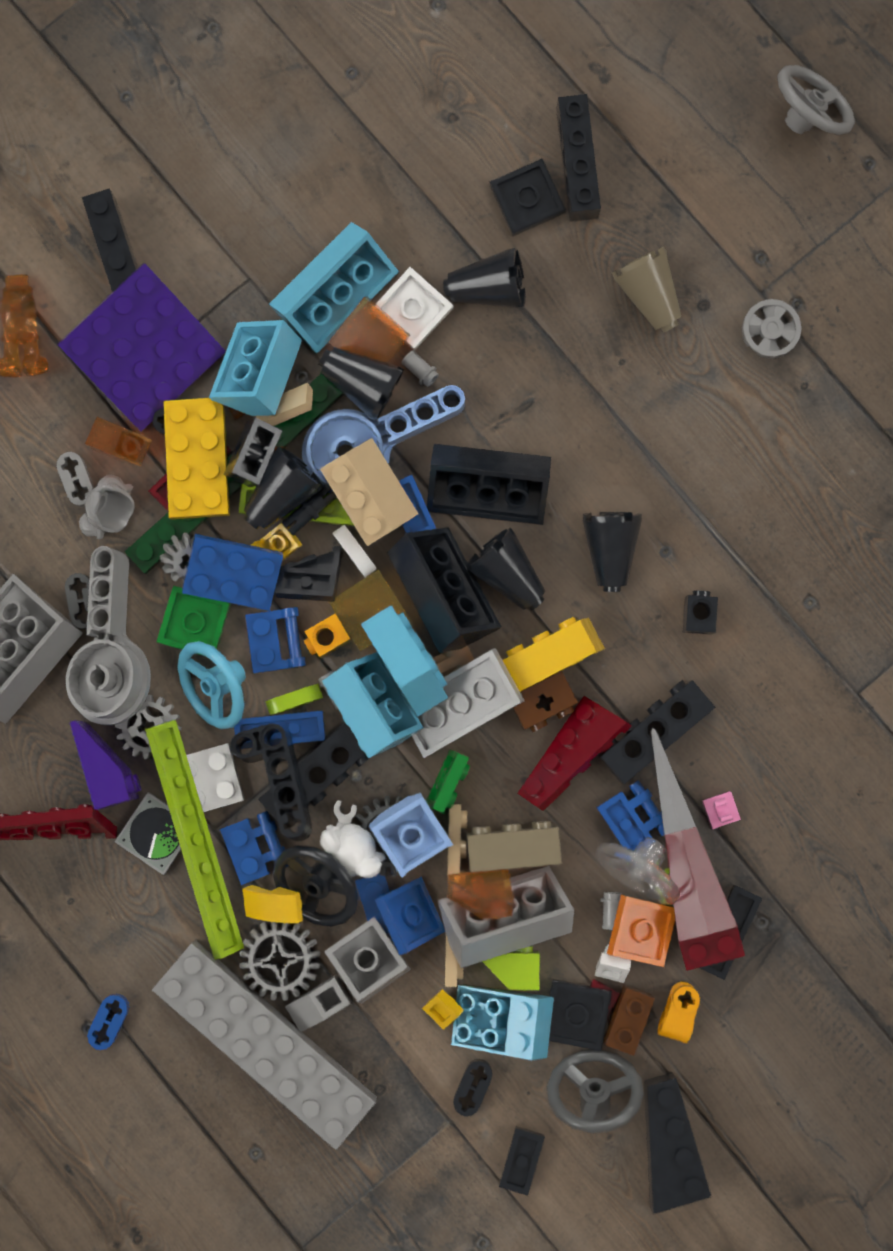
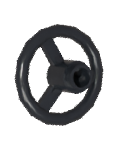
[273,845,359,927]

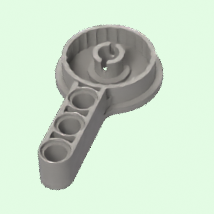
[66,546,151,725]

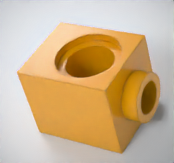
[303,614,352,659]

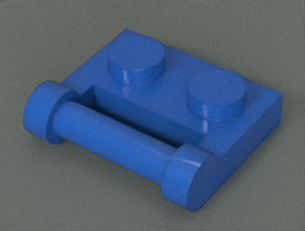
[245,607,306,674]

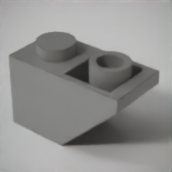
[285,974,352,1032]

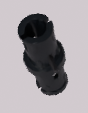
[281,483,338,536]

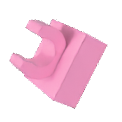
[702,791,741,829]

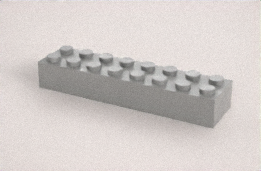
[152,940,377,1150]

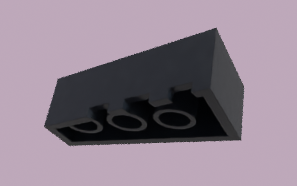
[644,1072,712,1215]

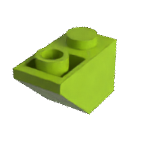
[482,945,540,990]

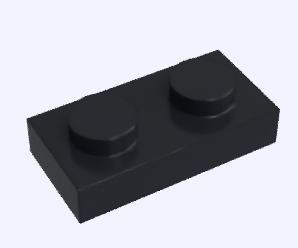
[499,1126,545,1196]

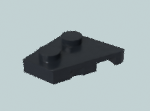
[275,546,343,602]

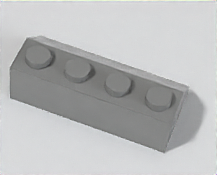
[438,866,574,968]

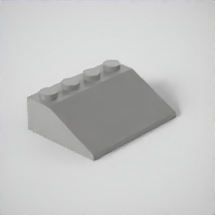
[0,574,83,724]

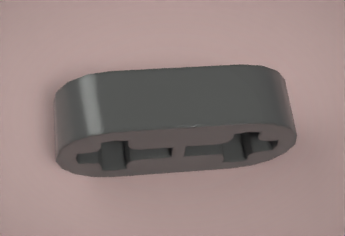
[65,573,89,629]

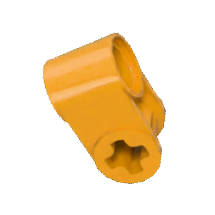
[657,981,700,1044]

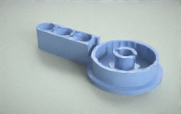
[302,385,465,493]

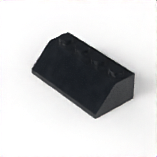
[427,444,551,525]
[387,527,502,653]

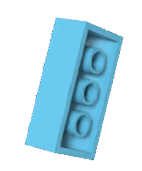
[269,222,399,353]

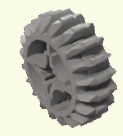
[239,922,320,1001]

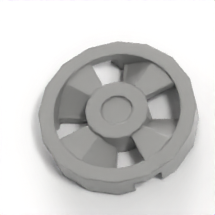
[742,299,802,359]

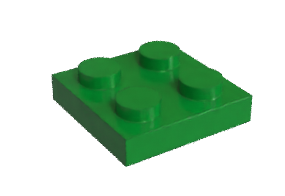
[156,585,231,657]
[426,749,470,813]

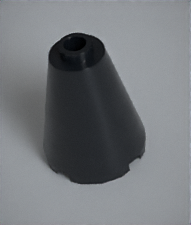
[443,248,526,308]
[318,347,405,421]
[244,446,325,530]
[582,512,642,592]
[466,527,545,610]

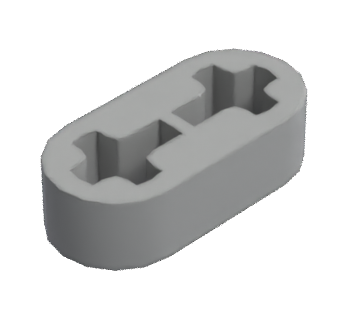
[56,452,94,507]

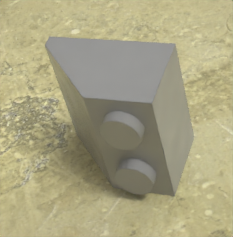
[324,917,411,1004]

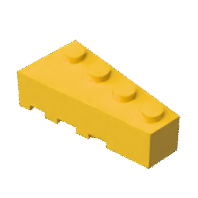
[502,617,605,692]

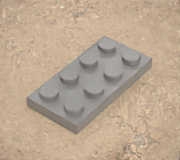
[407,648,525,758]

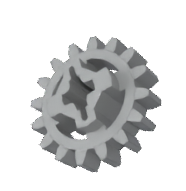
[115,695,182,759]

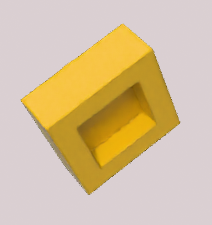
[422,989,464,1030]

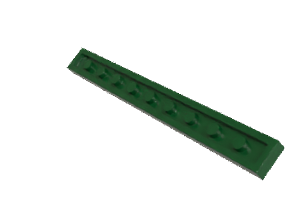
[125,374,344,574]

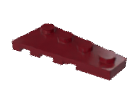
[0,804,117,840]

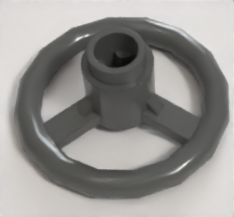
[547,1050,644,1133]

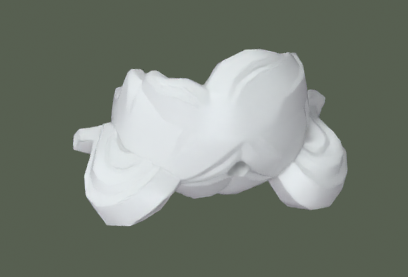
[320,824,386,878]

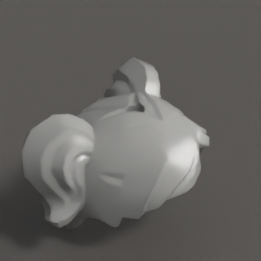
[79,475,135,539]

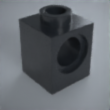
[682,590,718,635]

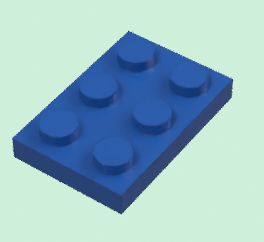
[182,534,283,611]

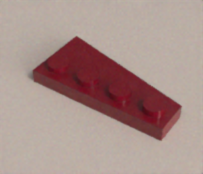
[517,696,632,811]

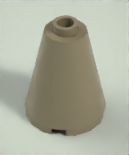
[611,246,682,332]

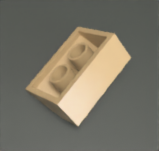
[320,438,418,546]

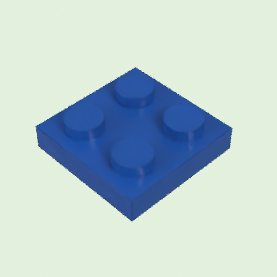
[375,877,446,955]

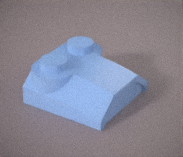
[369,793,453,877]

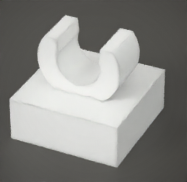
[595,944,631,983]

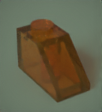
[447,869,514,919]

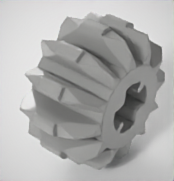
[160,532,194,582]

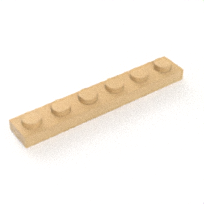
[445,804,467,987]

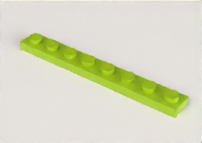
[145,720,244,959]

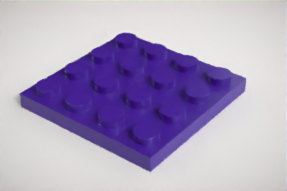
[57,263,226,431]

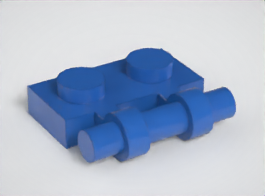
[596,780,665,858]
[220,811,289,885]

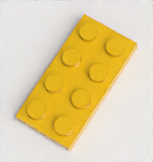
[164,398,230,519]

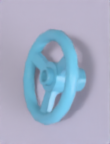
[177,641,246,729]

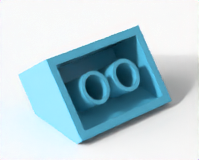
[209,320,302,416]

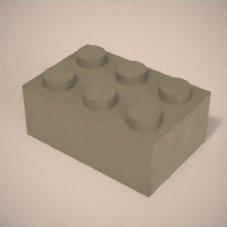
[467,821,562,872]

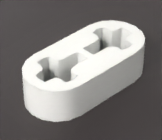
[332,525,377,578]

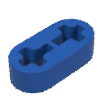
[87,993,130,1050]

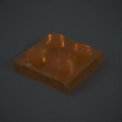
[329,297,411,363]

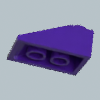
[70,720,141,810]

